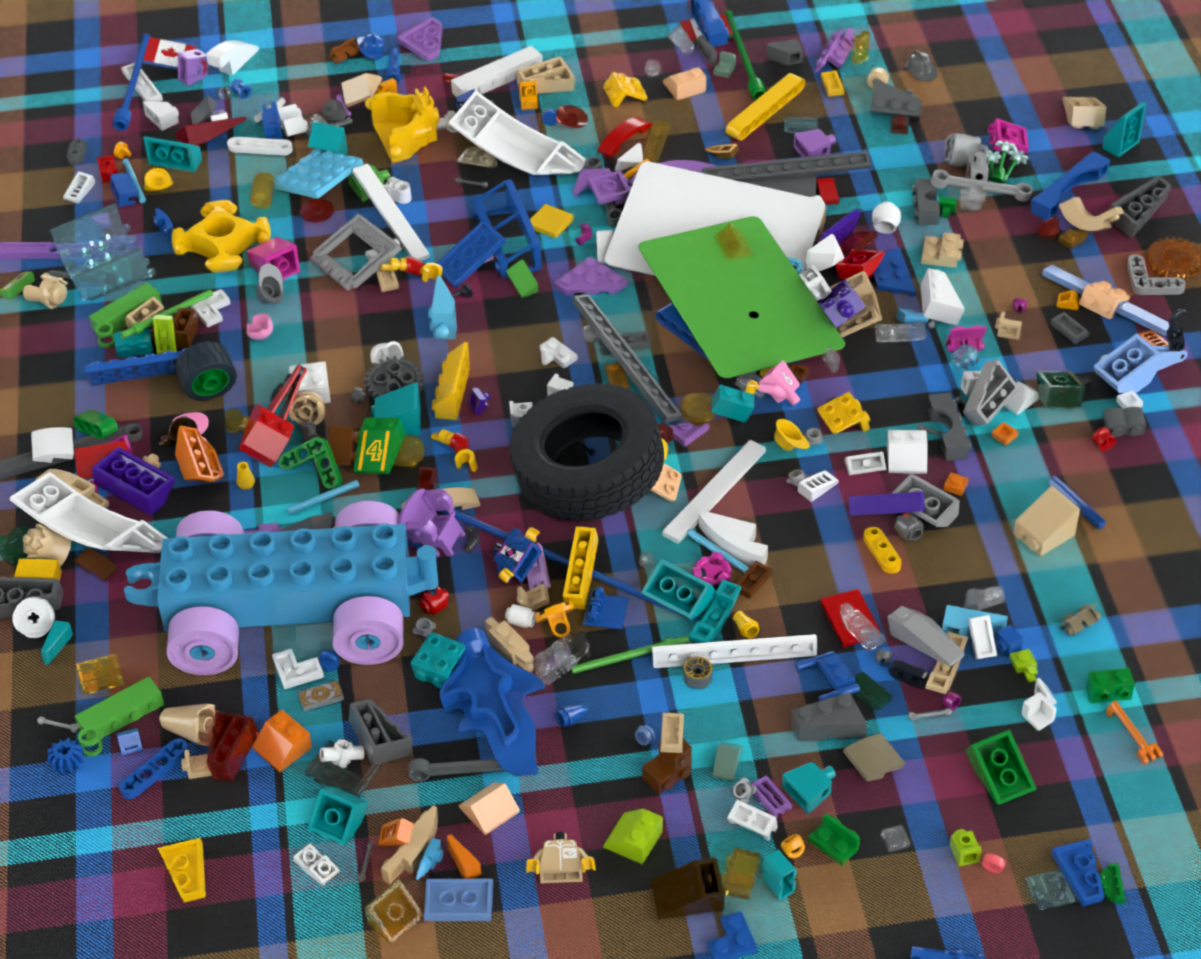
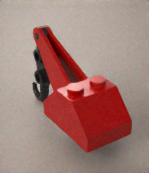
[238,364,307,468]

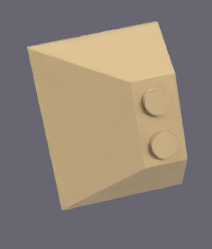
[825,271,882,338]

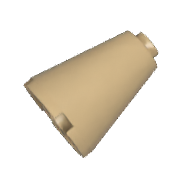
[159,703,220,746]

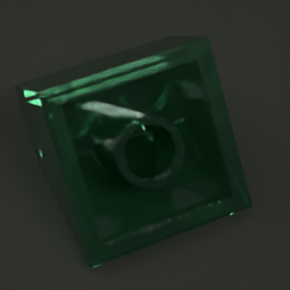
[1036,371,1085,409]

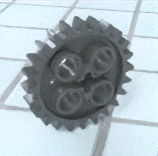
[364,356,424,401]

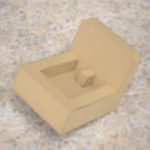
[516,584,550,611]

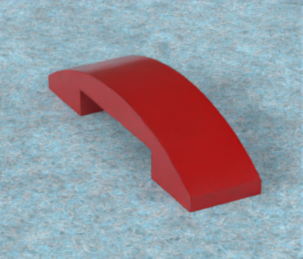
[597,117,652,158]

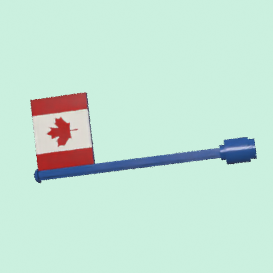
[113,34,197,131]

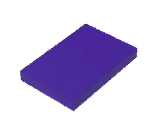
[819,209,861,244]

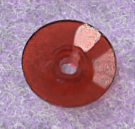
[556,105,588,128]
[300,199,334,223]

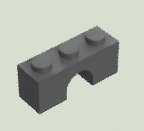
[912,178,940,225]

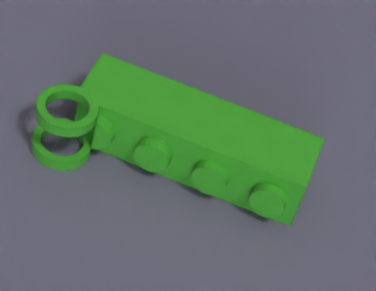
[89,282,162,348]
[75,677,164,757]

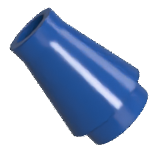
[555,703,588,727]

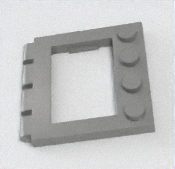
[310,213,402,291]

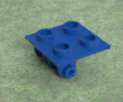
[582,586,629,630]

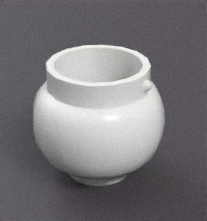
[872,202,901,234]

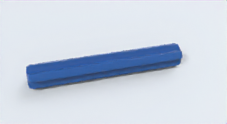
[1048,476,1106,529]

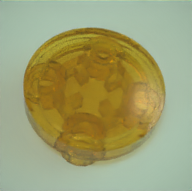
[681,392,717,426]
[393,435,425,468]

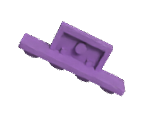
[814,28,852,73]

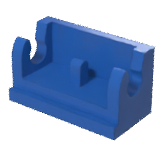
[262,101,282,139]
[110,173,138,208]

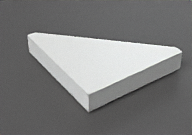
[254,97,286,123]

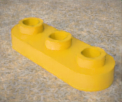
[863,527,902,574]

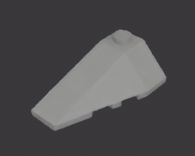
[888,606,964,667]

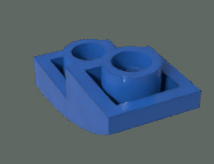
[153,208,174,242]

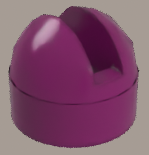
[1013,298,1028,313]
[942,692,961,711]

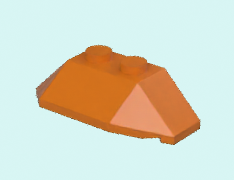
[175,425,224,483]

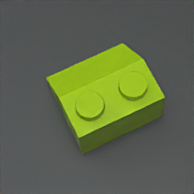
[604,809,663,864]

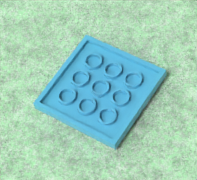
[271,149,364,199]

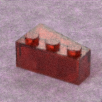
[206,711,259,782]

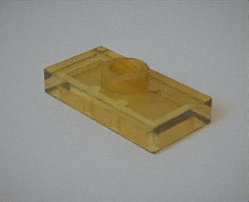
[852,30,870,65]

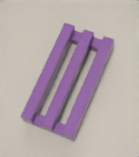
[751,775,792,818]

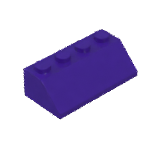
[92,447,175,515]

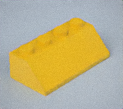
[432,342,470,420]

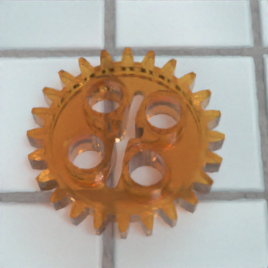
[1147,236,1201,280]

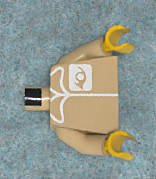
[526,832,596,883]

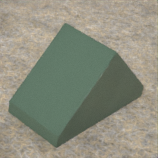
[713,742,743,782]

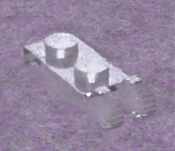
[874,322,927,342]

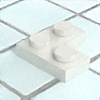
[191,289,230,328]
[272,649,324,690]

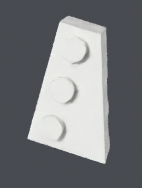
[921,268,965,325]

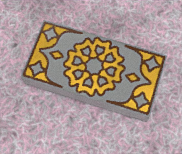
[298,680,344,712]

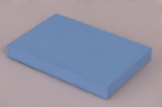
[424,879,493,921]

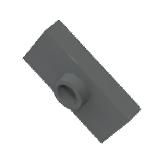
[697,35,717,66]
[1050,312,1089,344]

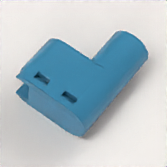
[895,308,929,324]

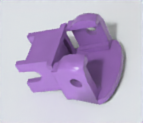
[398,489,465,557]

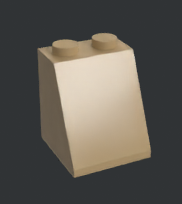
[1013,486,1080,557]

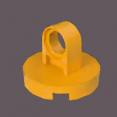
[534,601,575,638]

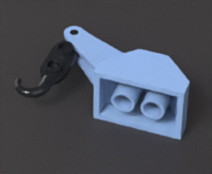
[1094,309,1188,393]

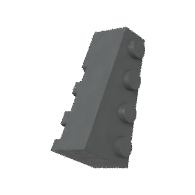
[1109,176,1171,239]
[0,577,64,619]

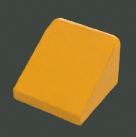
[1056,289,1080,310]

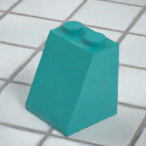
[371,383,421,436]

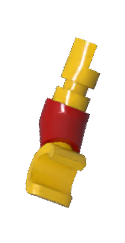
[381,256,442,283]
[430,429,477,472]

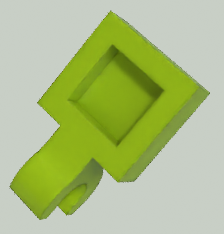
[1009,649,1038,683]

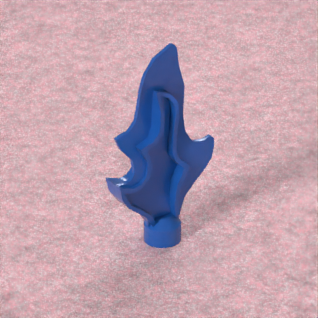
[440,628,545,776]

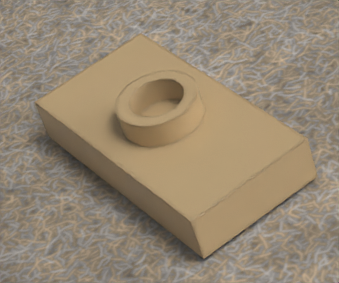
[375,262,399,292]
[661,713,684,753]

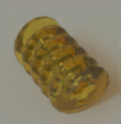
[250,172,275,209]

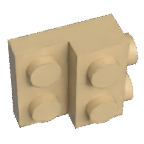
[921,233,964,268]

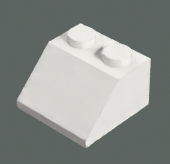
[887,430,927,474]

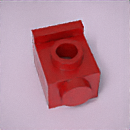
[97,155,118,183]

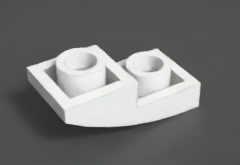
[293,843,340,885]

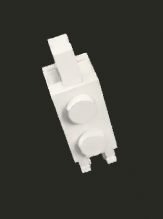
[799,265,832,301]

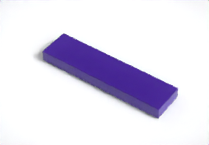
[849,492,925,516]

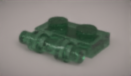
[0,524,29,567]

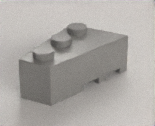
[963,360,1019,427]

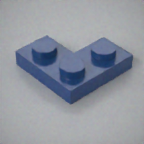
[707,911,757,959]

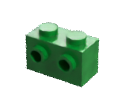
[1085,668,1135,703]

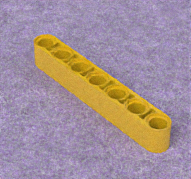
[726,73,805,141]

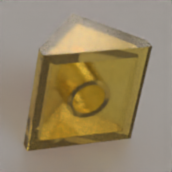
[714,223,754,260]
[365,879,424,944]

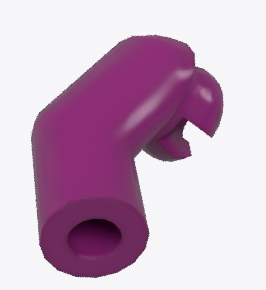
[575,223,592,246]

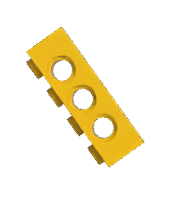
[563,527,598,610]

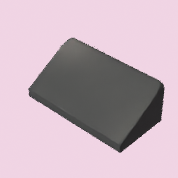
[191,96,217,124]

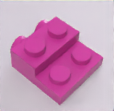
[988,118,1029,154]

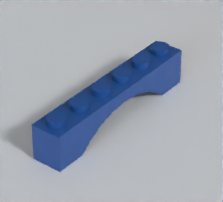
[1031,151,1110,222]

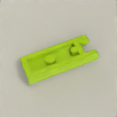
[153,315,177,355]

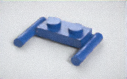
[795,651,860,701]

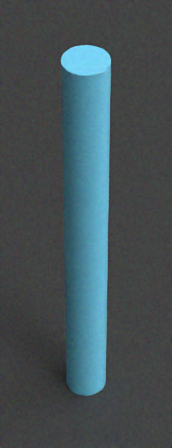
[123,159,146,203]
[286,480,359,515]
[687,529,749,573]

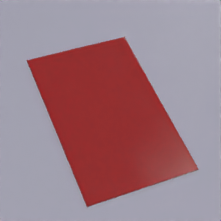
[74,440,127,479]

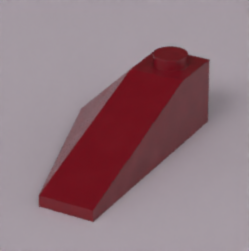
[174,116,247,147]

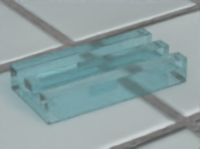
[784,117,818,133]

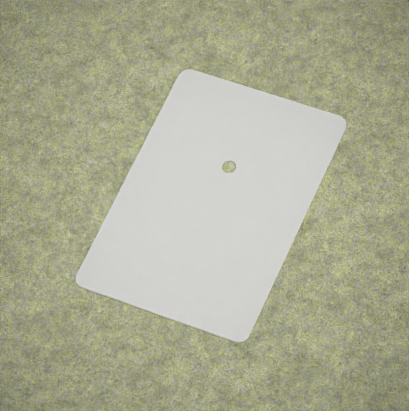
[605,162,825,276]

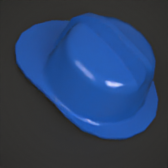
[357,33,384,59]

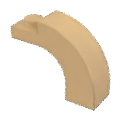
[1059,197,1124,231]

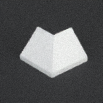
[804,234,844,272]

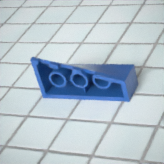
[690,0,729,47]

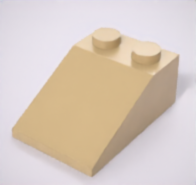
[1063,97,1106,129]

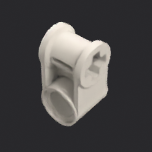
[383,177,412,204]

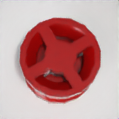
[1092,427,1116,451]

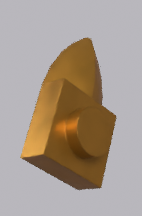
[705,144,739,160]
[1058,228,1089,250]

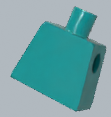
[782,762,836,814]

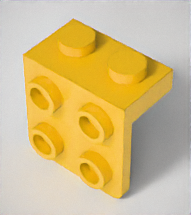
[603,72,648,108]
[817,392,870,434]

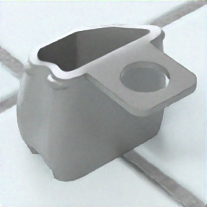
[943,133,988,167]

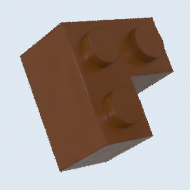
[151,308,199,349]
[327,426,361,466]
[642,739,692,795]

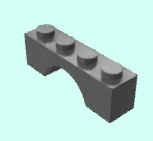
[927,393,971,461]

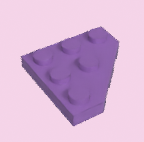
[397,17,443,62]
[554,257,628,296]

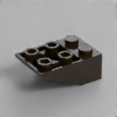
[650,858,725,919]

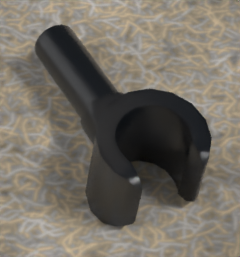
[451,284,473,298]

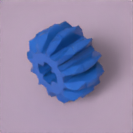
[47,738,84,775]

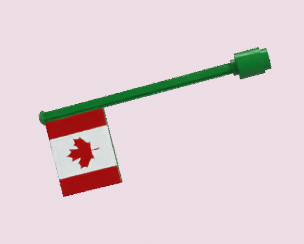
[680,10,766,101]

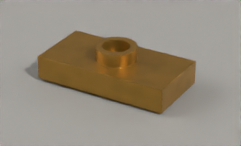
[604,363,630,390]

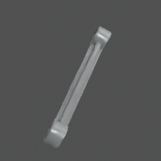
[930,170,1033,202]

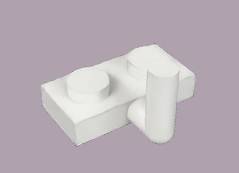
[540,337,578,368]

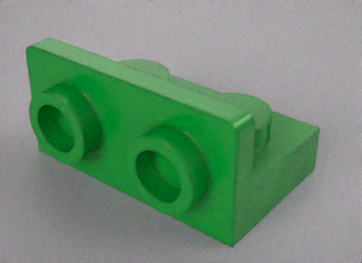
[808,813,860,866]

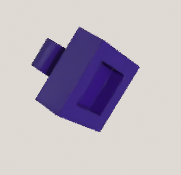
[467,388,491,414]

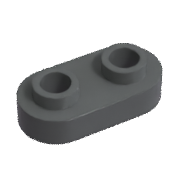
[66,139,87,165]

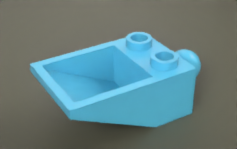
[428,276,457,339]

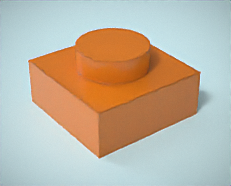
[991,422,1019,446]
[943,473,969,496]

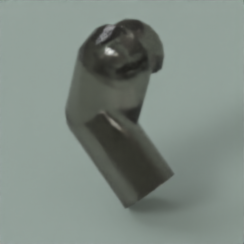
[463,525,481,553]

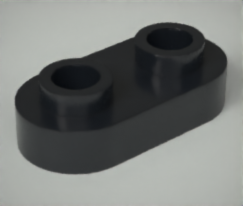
[888,660,930,689]

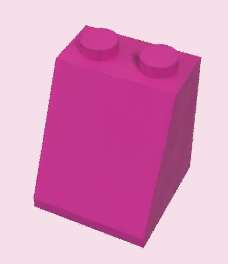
[247,237,300,280]

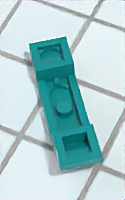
[689,580,741,643]

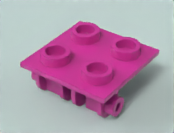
[945,325,987,353]

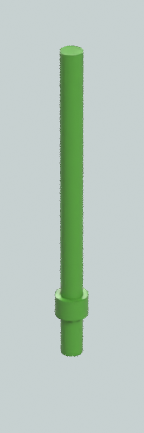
[120,289,213,339]
[570,635,690,674]

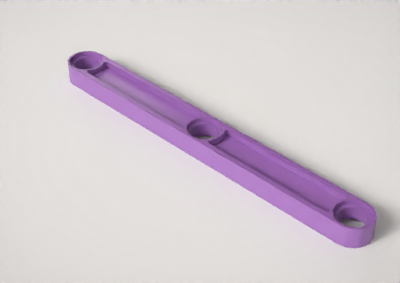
[0,242,130,259]

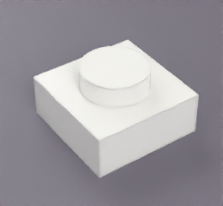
[1116,390,1143,409]

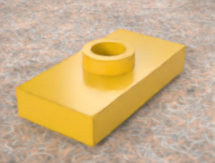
[821,71,844,97]

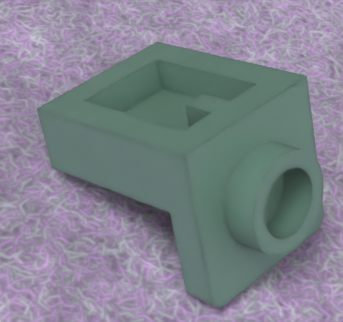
[714,51,736,78]

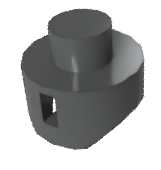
[322,99,346,122]

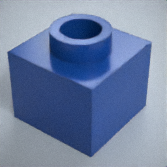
[996,625,1024,658]

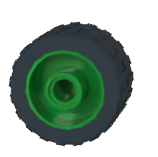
[175,342,237,401]

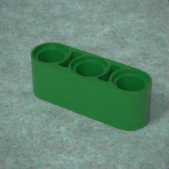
[73,409,118,439]

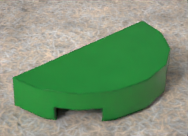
[1100,863,1125,905]

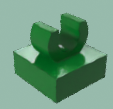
[939,196,957,218]

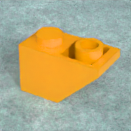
[518,80,538,110]

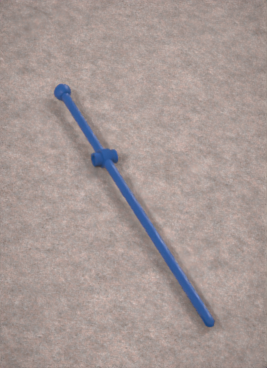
[439,510,696,620]

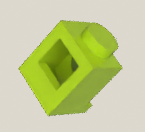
[950,829,982,867]

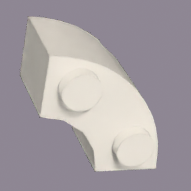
[278,104,308,137]

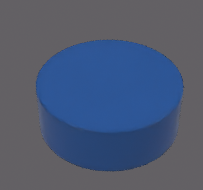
[542,109,559,126]

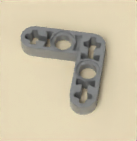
[1127,254,1186,295]

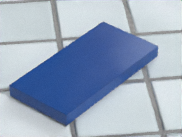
[436,220,507,288]

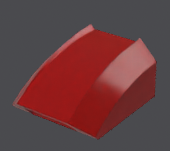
[835,250,885,281]

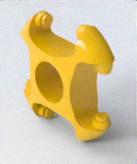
[171,200,271,273]

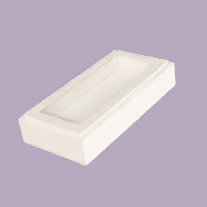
[968,615,997,659]

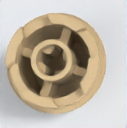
[289,391,325,428]

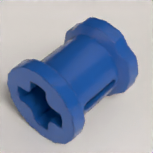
[230,79,252,99]

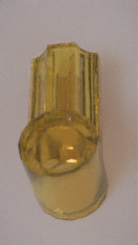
[225,409,250,434]

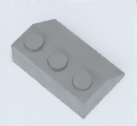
[893,473,960,527]

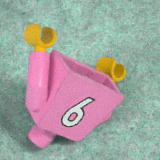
[745,360,801,406]

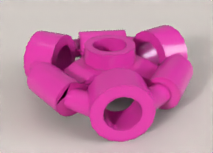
[691,552,732,587]

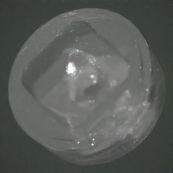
[645,60,661,77]

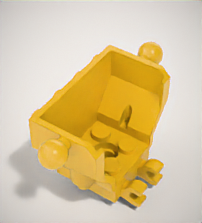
[365,86,440,163]

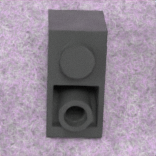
[766,39,803,65]

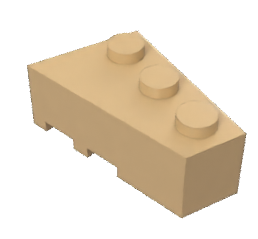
[517,56,575,94]

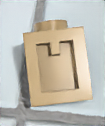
[995,312,1022,340]
[181,750,214,779]

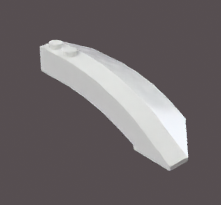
[448,91,586,175]
[9,472,167,553]

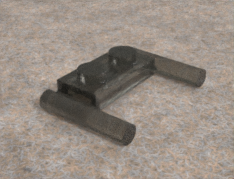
[305,740,382,797]

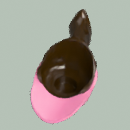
[159,412,209,446]

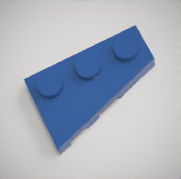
[1051,839,1104,906]

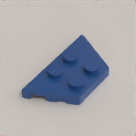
[872,247,916,297]

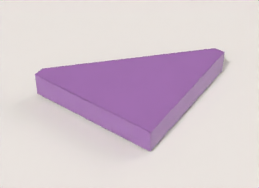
[572,168,611,197]
[660,423,709,447]

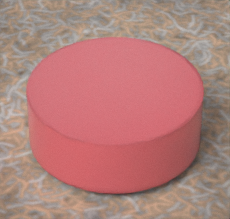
[982,854,1006,873]

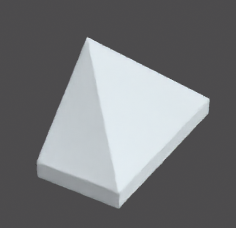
[615,143,643,171]

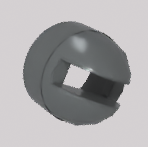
[875,649,893,666]

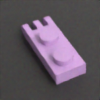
[527,542,551,590]

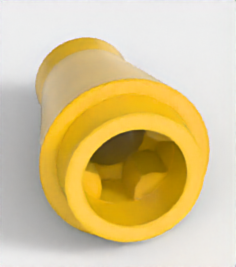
[236,462,255,490]
[733,611,759,639]

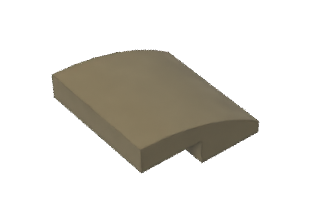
[843,733,905,782]

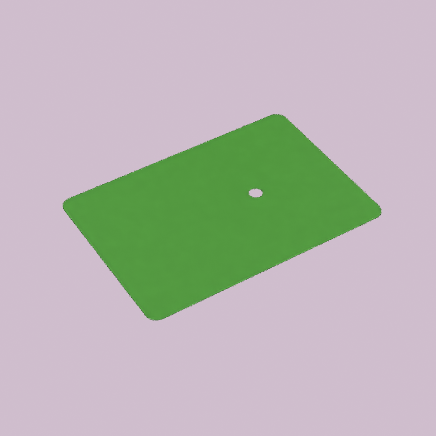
[638,216,845,378]

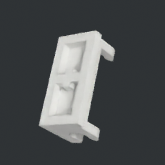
[727,800,778,841]

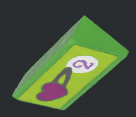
[0,271,35,300]

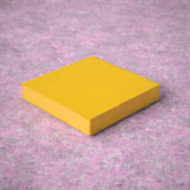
[530,204,574,239]

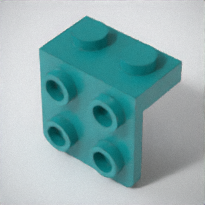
[410,632,465,688]

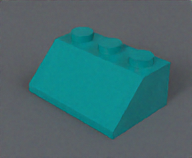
[143,136,202,172]
[641,559,716,620]

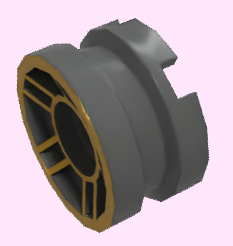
[683,657,713,690]

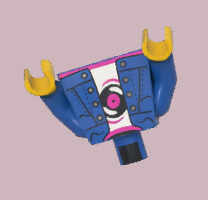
[493,527,542,584]

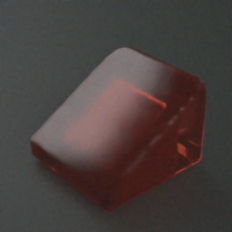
[658,422,673,443]

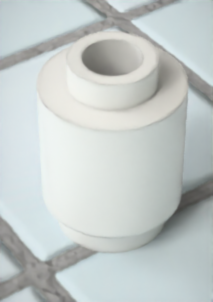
[505,604,536,628]

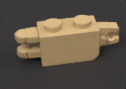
[485,617,534,672]

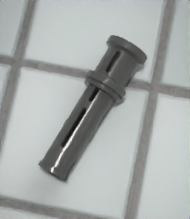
[299,421,326,471]

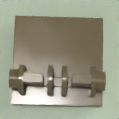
[457,147,498,168]

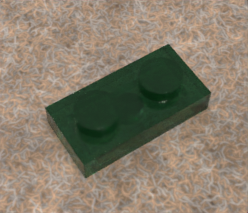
[854,671,893,712]

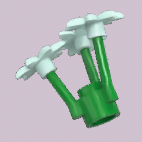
[987,141,1028,184]

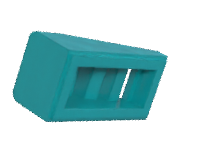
[41,620,73,665]

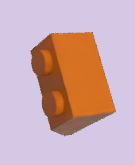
[252,710,312,772]

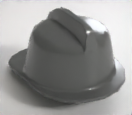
[905,50,938,82]
[255,264,283,304]

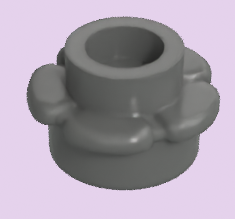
[351,387,366,405]

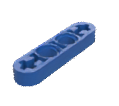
[119,739,188,799]

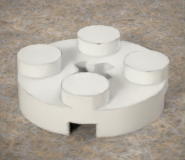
[13,597,55,638]

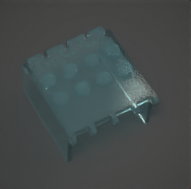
[50,203,155,301]

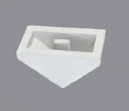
[1004,381,1042,415]

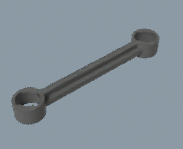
[585,157,622,228]
[409,758,537,782]

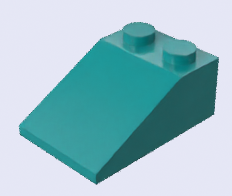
[1102,101,1146,157]

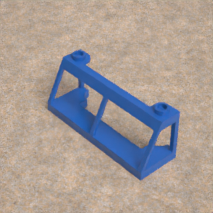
[471,179,542,278]

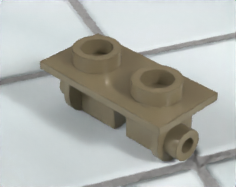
[1058,603,1101,636]

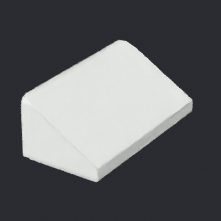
[844,451,887,476]

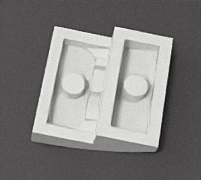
[31,427,74,463]

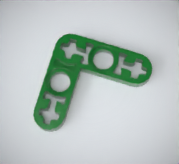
[279,437,342,489]

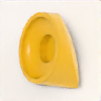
[144,168,173,191]

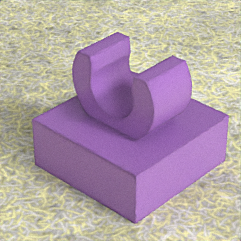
[840,27,857,47]

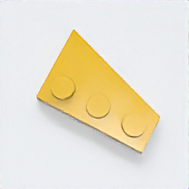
[158,838,206,903]

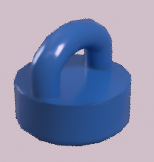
[319,651,340,671]

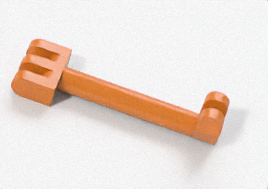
[1106,701,1163,765]

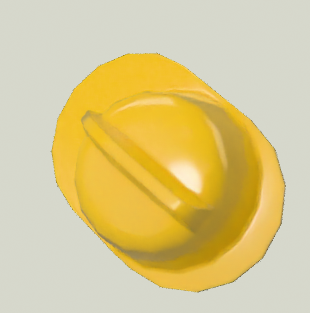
[774,419,810,451]

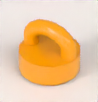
[114,141,131,159]
[781,834,805,858]

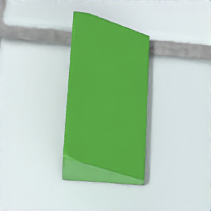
[506,259,538,298]

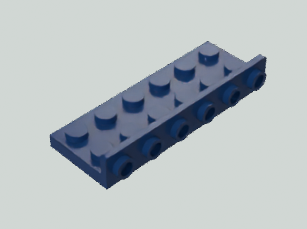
[85,348,188,386]

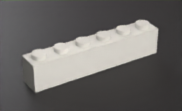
[451,46,542,97]

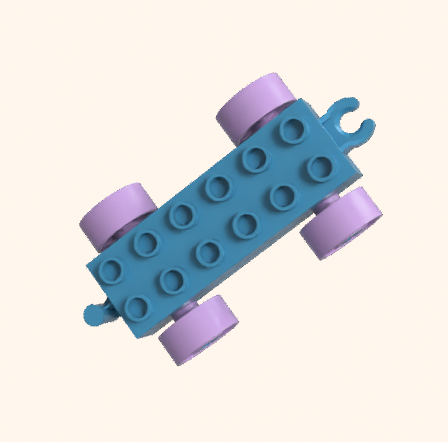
[124,501,439,675]

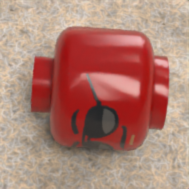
[418,586,449,616]

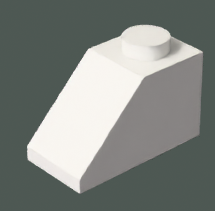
[143,101,179,130]

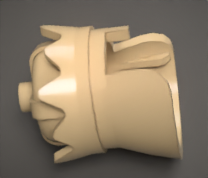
[23,272,68,310]
[23,523,71,567]

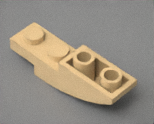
[36,469,109,508]
[381,805,438,885]

